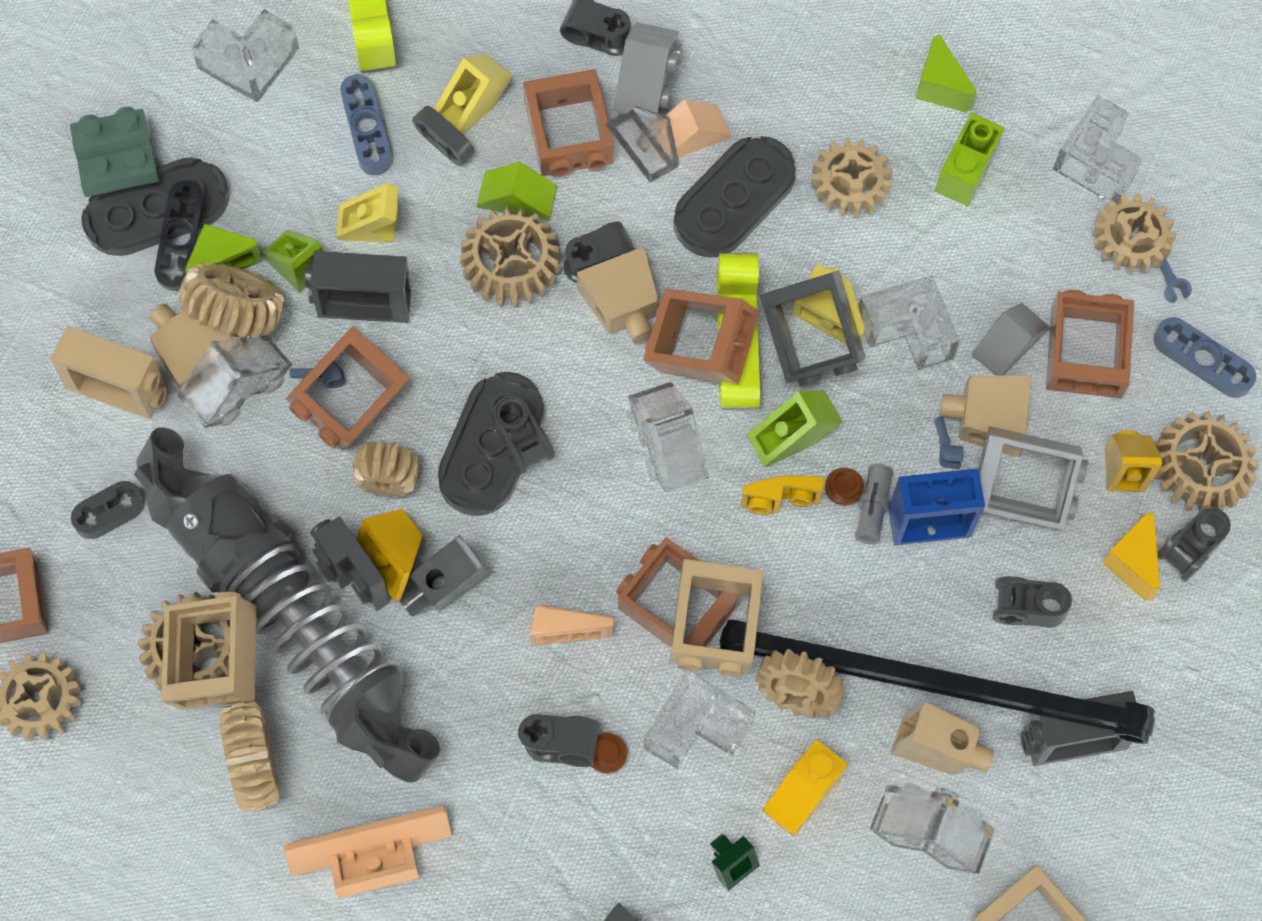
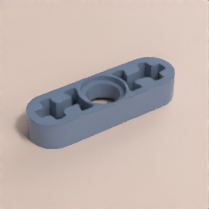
[340,74,392,175]
[1153,317,1256,398]

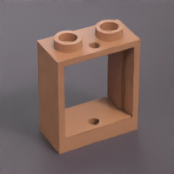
[523,69,614,177]
[643,289,760,385]
[1046,290,1134,399]
[285,326,410,451]
[616,537,742,647]
[0,547,48,643]

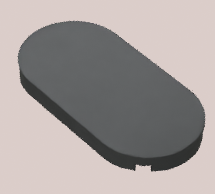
[673,136,795,257]
[81,157,229,256]
[438,372,544,516]

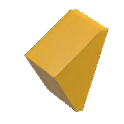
[1103,513,1161,600]

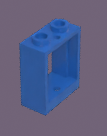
[888,468,985,545]

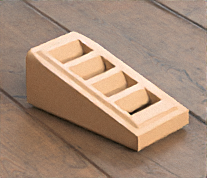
[530,605,615,645]

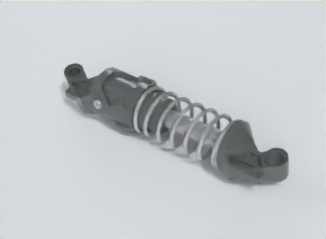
[134,427,440,783]

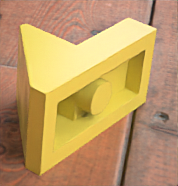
[336,183,399,243]

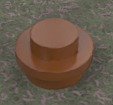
[825,467,864,506]
[591,733,627,774]

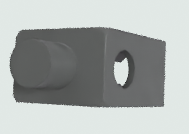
[399,535,491,617]

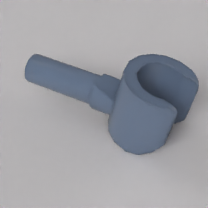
[1160,257,1192,303]
[290,361,345,389]
[934,417,963,469]

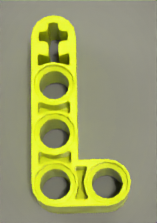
[348,0,396,72]
[716,253,760,408]

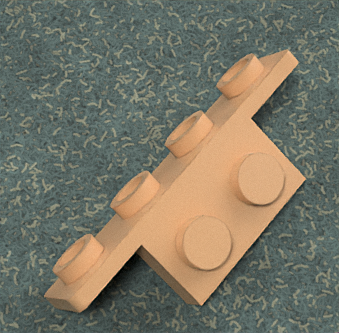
[283,806,452,899]

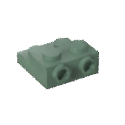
[70,107,159,197]

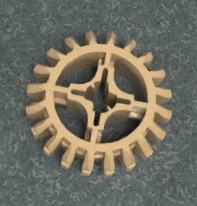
[460,206,562,307]
[179,262,284,338]
[1154,410,1259,512]
[138,592,230,690]
[219,700,280,812]

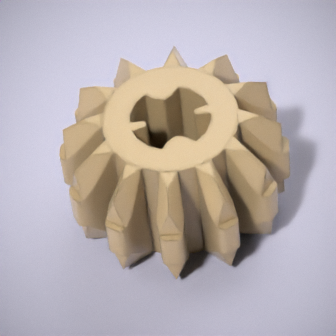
[352,440,419,498]

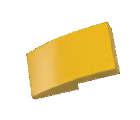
[740,475,825,515]

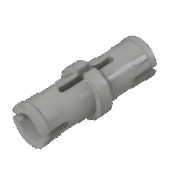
[855,463,893,544]

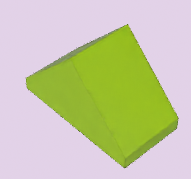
[916,34,977,112]
[477,161,557,221]
[185,224,262,274]
[260,229,323,293]

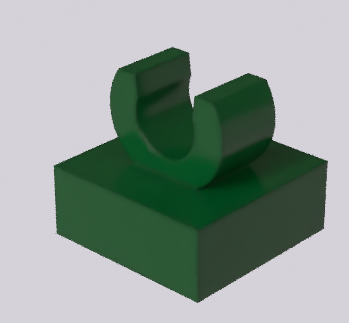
[710,834,760,891]

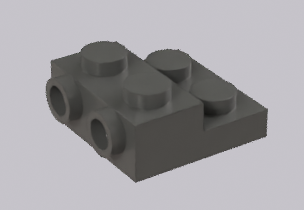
[310,516,390,612]

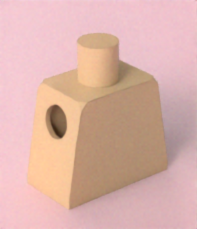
[577,247,659,343]
[149,304,243,399]
[939,375,1032,457]
[890,702,994,775]

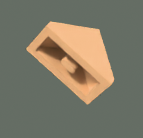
[649,99,731,163]

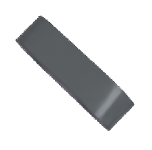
[412,106,475,166]
[71,481,144,539]

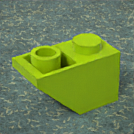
[935,112,1005,206]

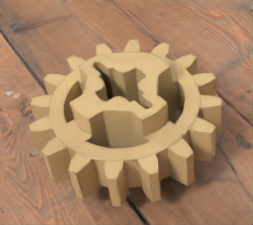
[811,138,893,218]
[1092,194,1176,274]
[756,649,845,719]
[0,652,81,742]

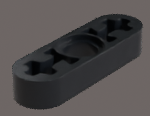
[154,181,204,291]

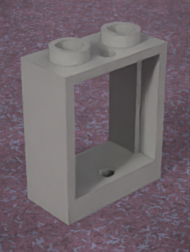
[979,426,1088,531]

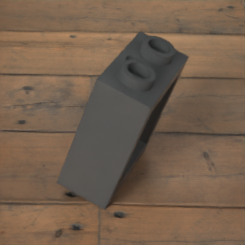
[305,251,412,323]
[760,270,866,387]
[1021,691,1136,766]

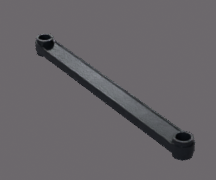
[719,620,1155,744]

